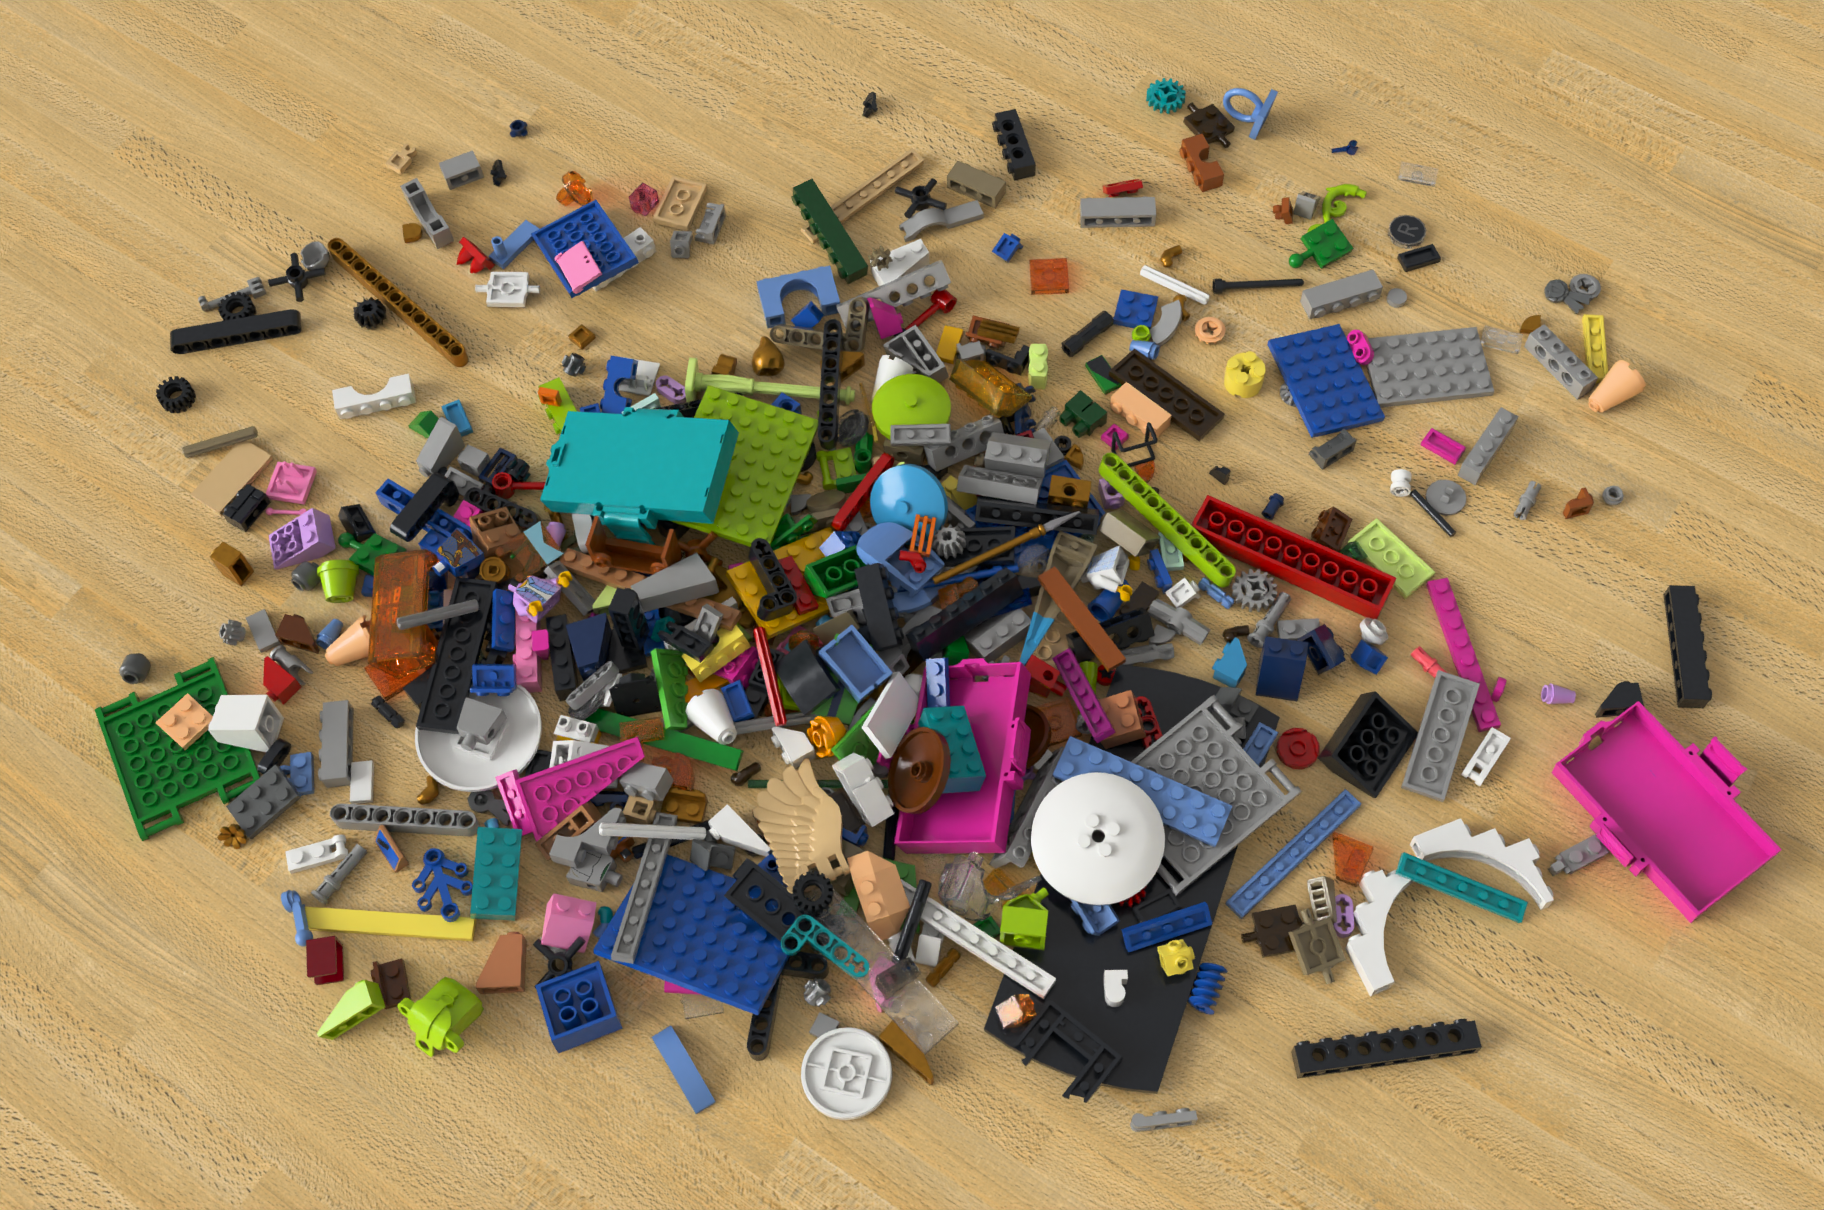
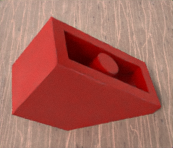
[263,656,301,705]

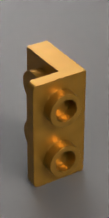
[660,786,708,824]

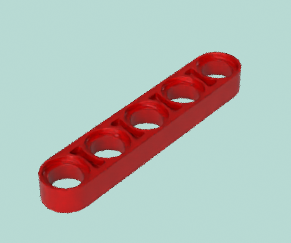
[832,452,895,531]

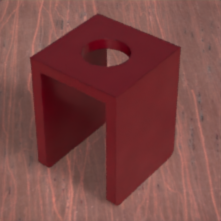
[306,936,344,985]

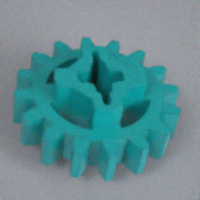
[1146,78,1186,114]

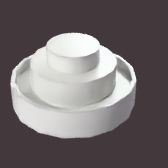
[1360,617,1388,645]

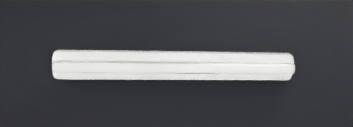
[599,822,706,840]

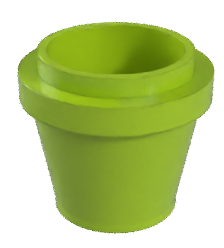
[317,560,359,603]

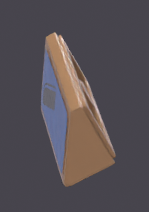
[375,825,409,873]

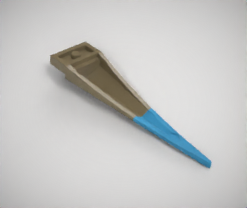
[1019,531,1098,666]

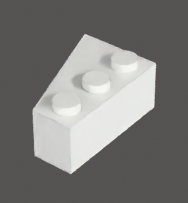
[870,239,930,298]

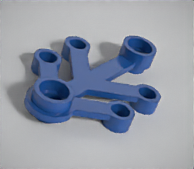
[412,848,473,922]

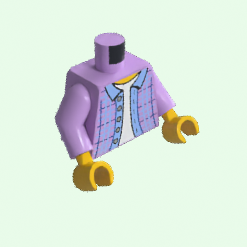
[508,571,573,623]

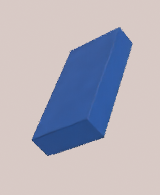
[721,680,755,722]

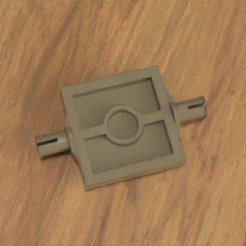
[1288,908,1345,984]

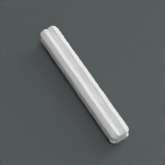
[1140,265,1210,305]

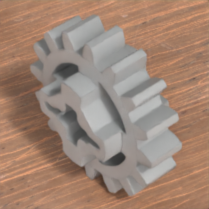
[1232,569,1277,612]

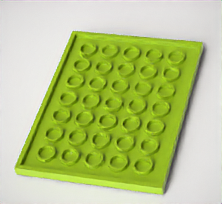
[671,385,818,547]

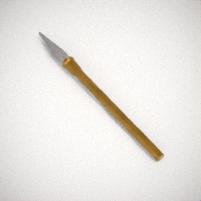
[932,511,1080,585]

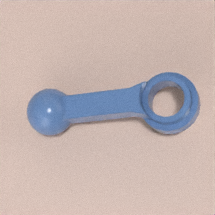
[281,890,313,947]

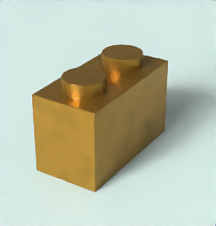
[210,542,254,586]

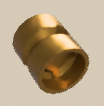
[480,557,511,584]

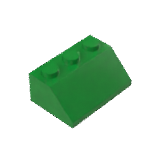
[803,545,867,599]

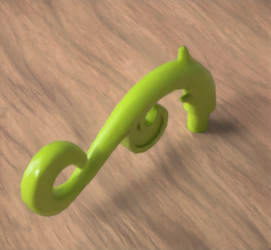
[1308,184,1367,232]

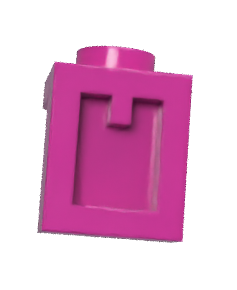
[453,500,485,527]

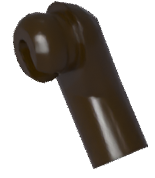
[1223,625,1250,643]
[731,762,761,786]

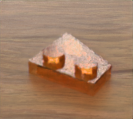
[1333,832,1374,887]

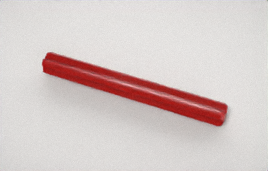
[753,627,787,727]

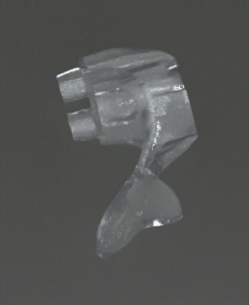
[938,852,1042,921]

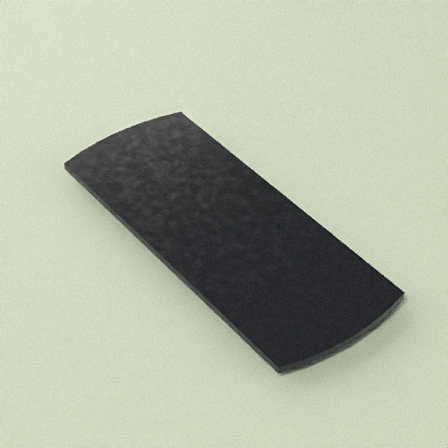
[984,665,1280,1094]

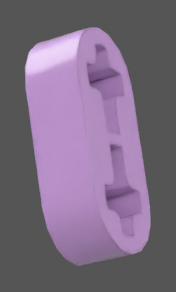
[656,376,686,404]
[1333,894,1354,938]

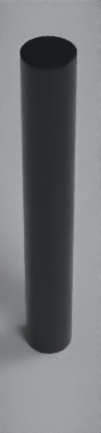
[1409,489,1456,537]

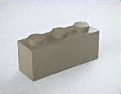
[947,161,1006,208]

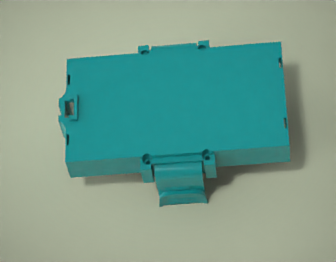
[540,407,739,545]

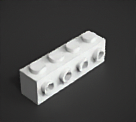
[592,227,656,291]

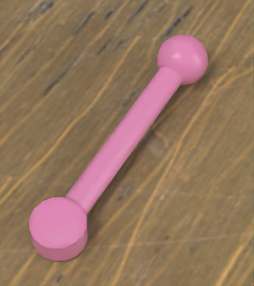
[266,508,306,515]

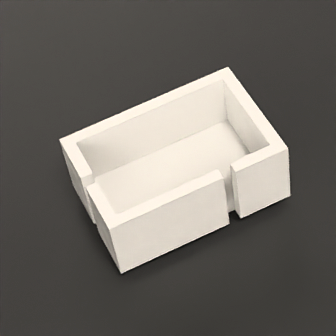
[832,752,894,827]

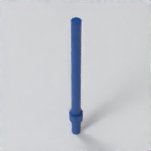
[897,564,1019,592]

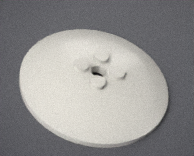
[415,682,542,792]
[1031,772,1165,906]

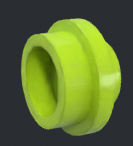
[1132,325,1151,341]

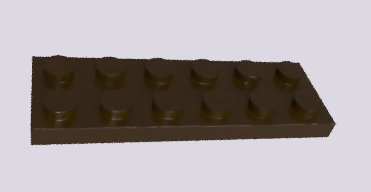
[1109,349,1225,441]

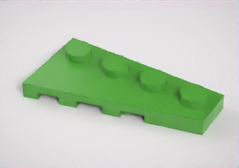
[651,648,688,731]

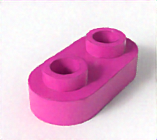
[1347,330,1374,365]

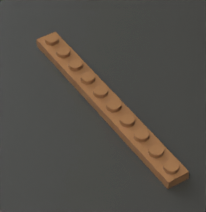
[559,548,742,631]

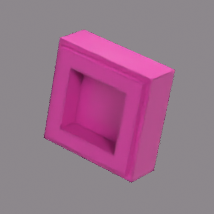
[1101,424,1129,451]

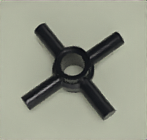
[895,178,947,219]
[268,253,326,302]
[533,936,586,989]

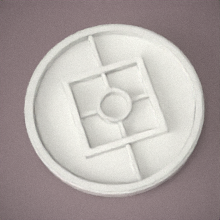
[801,1027,892,1120]

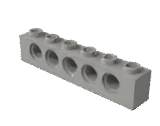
[836,260,951,329]

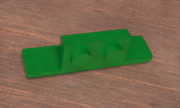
[747,513,818,562]

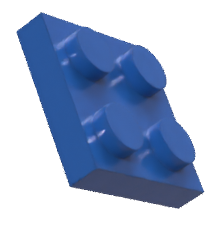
[1113,289,1158,329]

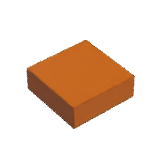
[538,387,562,407]

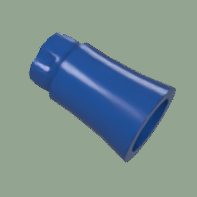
[1088,579,1131,622]

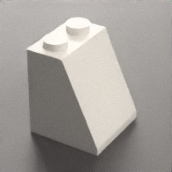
[208,695,284,753]

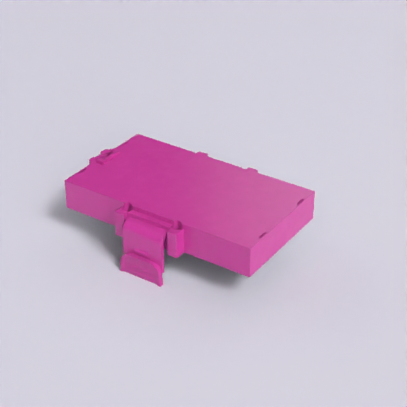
[876,658,1031,854]
[1551,701,1782,923]

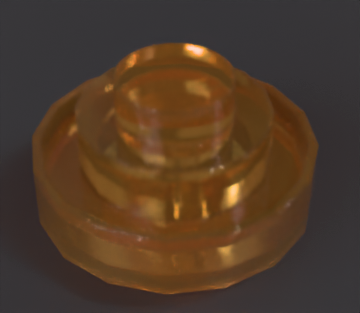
[789,630,819,650]

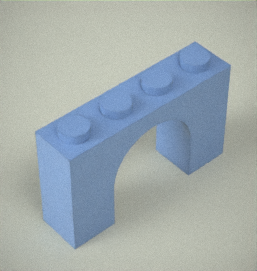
[756,266,840,329]

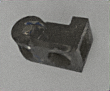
[875,957,921,1000]

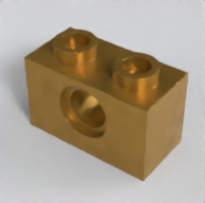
[1047,475,1092,508]

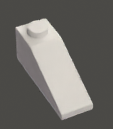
[708,804,772,857]

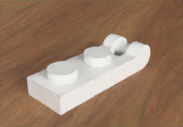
[1461,727,1511,786]
[285,835,349,874]

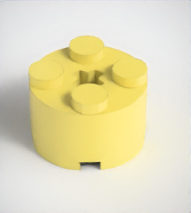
[1224,351,1266,398]

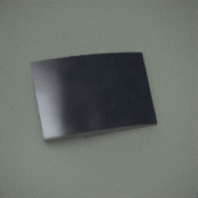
[774,639,841,715]

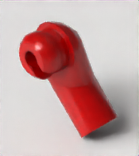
[899,550,926,573]

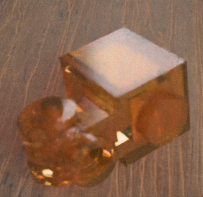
[938,577,979,610]

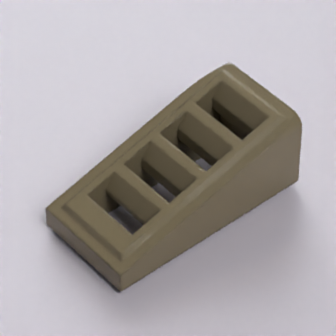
[1307,876,1337,923]

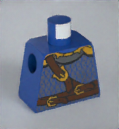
[432,528,485,577]

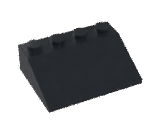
[1318,691,1418,798]

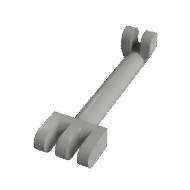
[198,277,266,312]

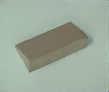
[813,609,861,645]

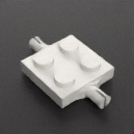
[475,272,540,307]

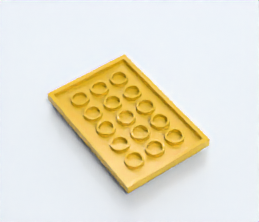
[726,527,848,640]

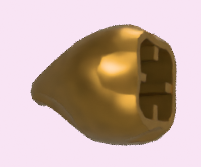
[751,336,785,376]

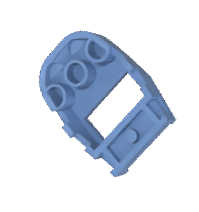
[856,522,944,598]

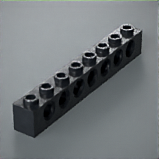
[1291,1019,1482,1079]

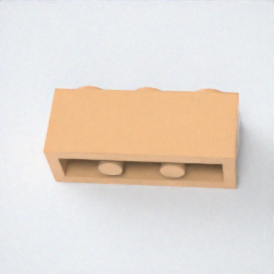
[1110,382,1172,439]

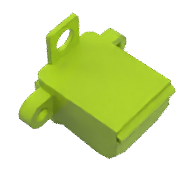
[397,977,484,1057]

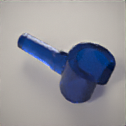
[1331,140,1359,155]

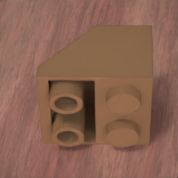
[469,507,524,559]

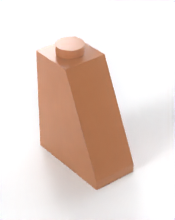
[476,931,527,994]

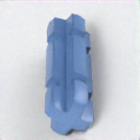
[1198,577,1235,609]

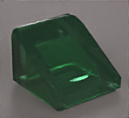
[1339,541,1368,562]

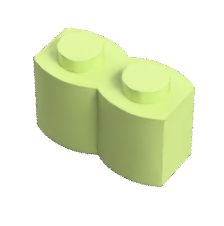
[1028,344,1048,389]

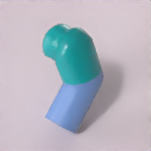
[592,906,613,939]

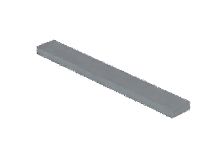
[611,812,678,964]

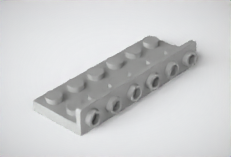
[989,746,1064,869]

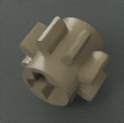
[868,246,893,271]

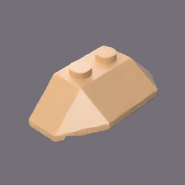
[847,851,910,942]

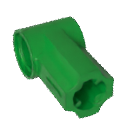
[854,432,873,474]

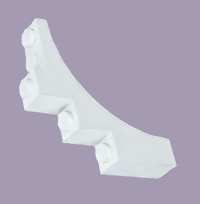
[1410,818,1554,910]
[1345,870,1414,997]

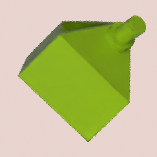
[1000,888,1049,950]

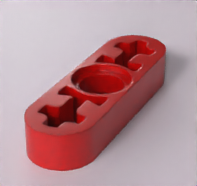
[1136,696,1163,750]

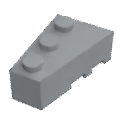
[883,324,949,383]

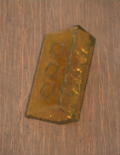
[949,358,1032,418]

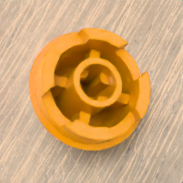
[807,716,846,757]

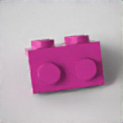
[713,646,759,690]

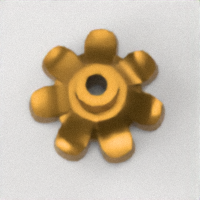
[217,824,247,849]

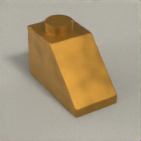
[820,351,865,385]

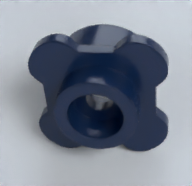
[510,120,528,138]

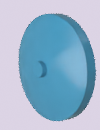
[870,464,948,545]

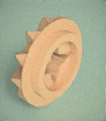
[1195,317,1226,344]

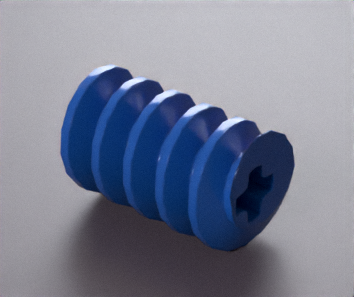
[1188,963,1228,1015]

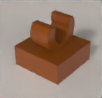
[1273,197,1293,224]

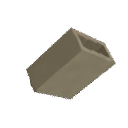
[1098,510,1160,557]

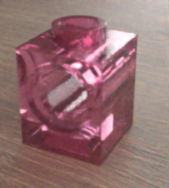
[629,182,659,216]

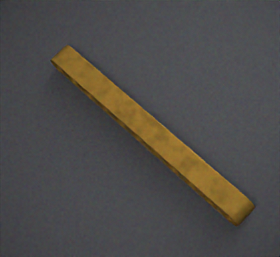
[327,238,469,367]

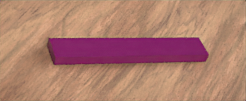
[1052,648,1116,743]

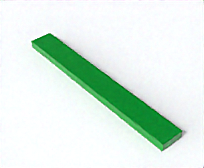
[584,708,744,771]

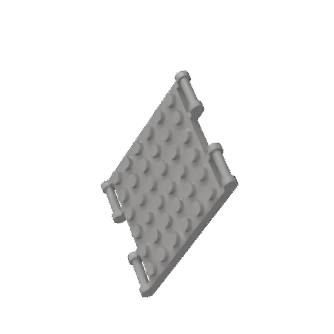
[1131,695,1302,896]

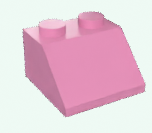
[541,894,596,953]

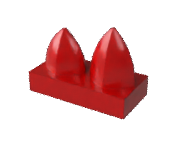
[457,237,495,273]

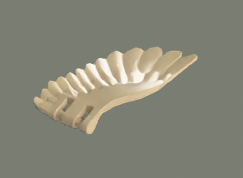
[753,758,851,894]

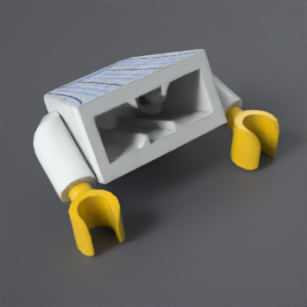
[1081,545,1140,601]

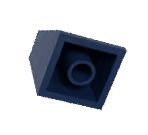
[566,613,612,681]
[1255,636,1308,702]

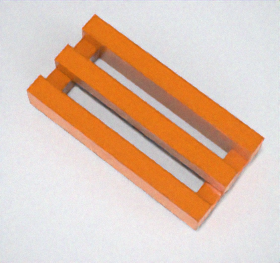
[909,514,936,557]

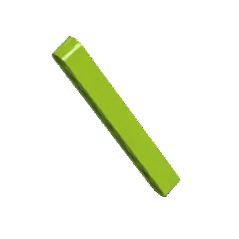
[1099,453,1236,588]

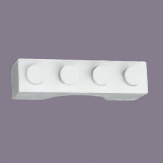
[332,374,416,419]

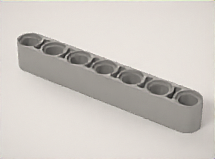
[330,803,480,837]

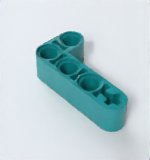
[781,915,869,979]

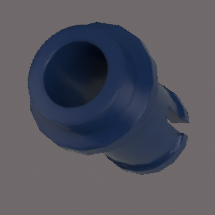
[1262,493,1284,520]

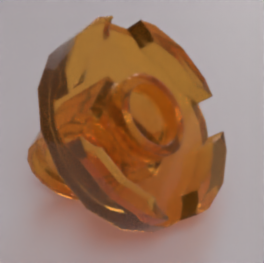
[556,171,593,206]

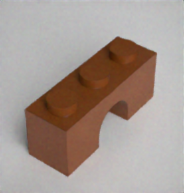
[1179,133,1224,192]

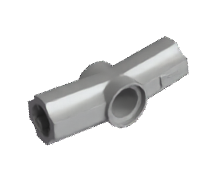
[1148,598,1211,645]

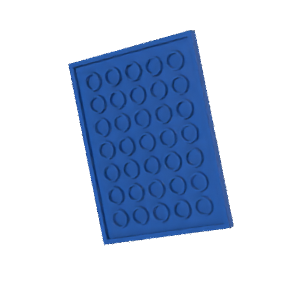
[594,854,795,1015]

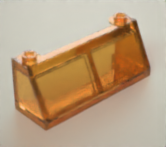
[368,549,439,679]

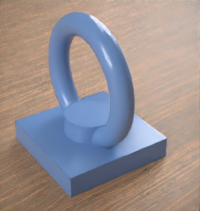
[1223,88,1278,140]

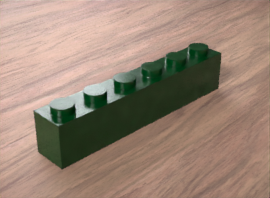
[791,179,868,284]

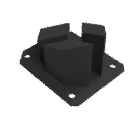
[609,673,662,717]

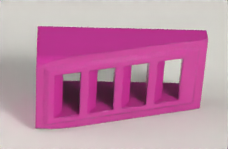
[531,629,549,660]

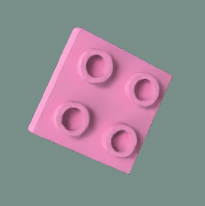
[266,461,317,505]

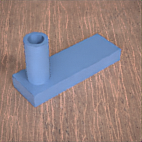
[489,220,539,269]

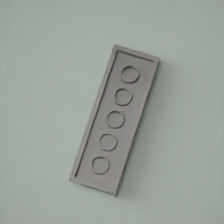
[1401,670,1480,802]

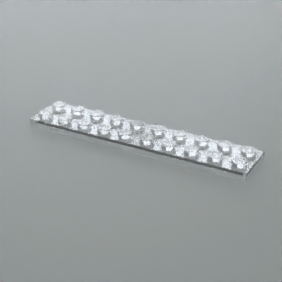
[782,868,959,1055]

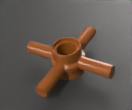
[677,531,723,566]

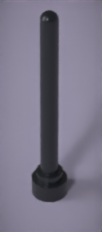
[1212,278,1304,294]

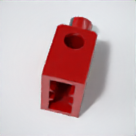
[1025,655,1067,698]

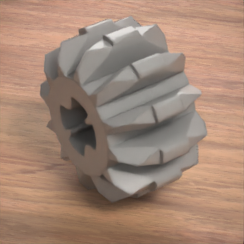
[932,524,966,559]

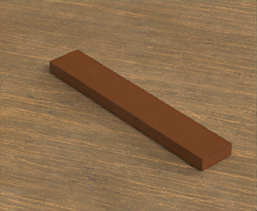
[1038,566,1126,672]

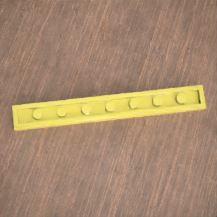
[305,907,477,941]

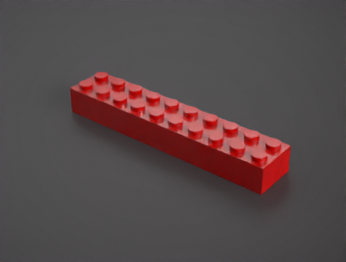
[1191,495,1396,619]

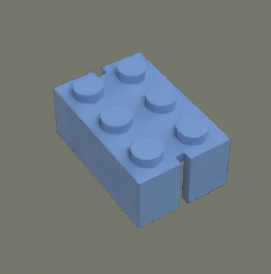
[818,625,893,704]

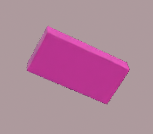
[1421,428,1466,465]

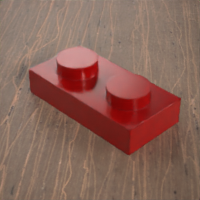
[1102,179,1143,197]

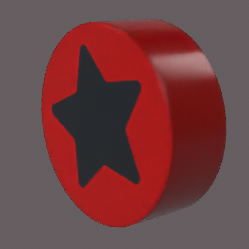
[1097,665,1116,686]

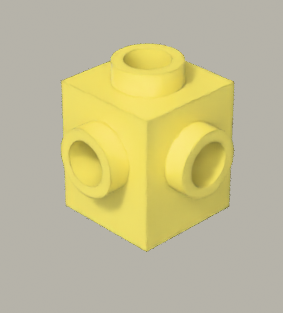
[1157,939,1195,976]

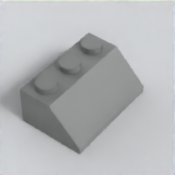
[984,432,1052,478]
[963,604,1031,663]

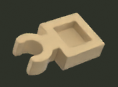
[385,143,417,175]

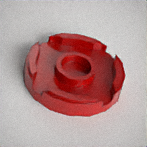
[1276,728,1320,769]

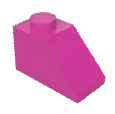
[867,297,904,339]

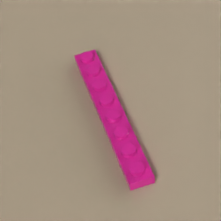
[1426,578,1501,732]

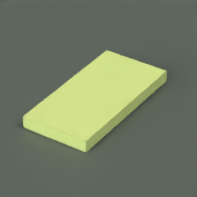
[1347,518,1436,599]

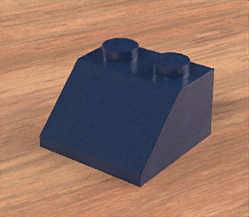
[1298,624,1346,675]

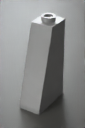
[631,553,719,612]

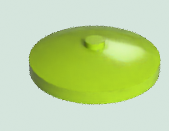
[872,374,951,440]

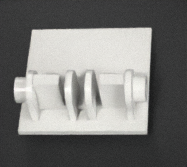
[619,357,660,396]

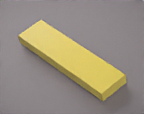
[1582,314,1608,383]

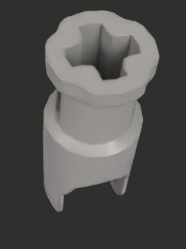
[270,645,313,685]

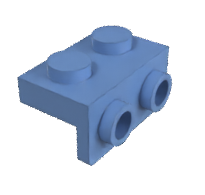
[1070,899,1120,936]

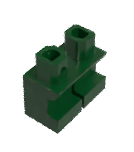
[1059,390,1108,438]

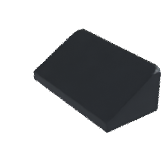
[338,504,376,543]

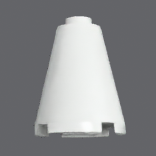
[871,355,917,403]
[686,689,737,745]

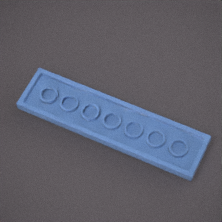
[1052,736,1232,847]

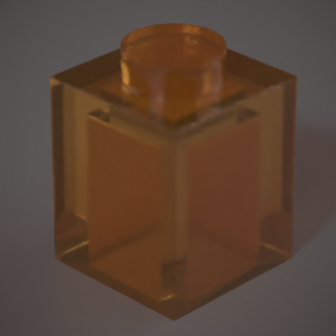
[996,994,1037,1028]

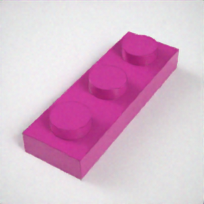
[495,769,532,836]

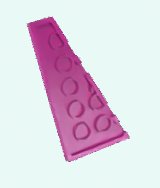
[515,736,645,842]

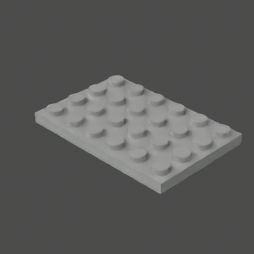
[1366,327,1494,408]

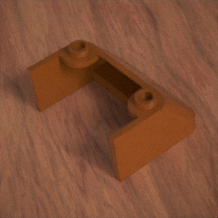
[585,516,682,574]

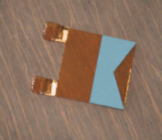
[495,521,564,583]

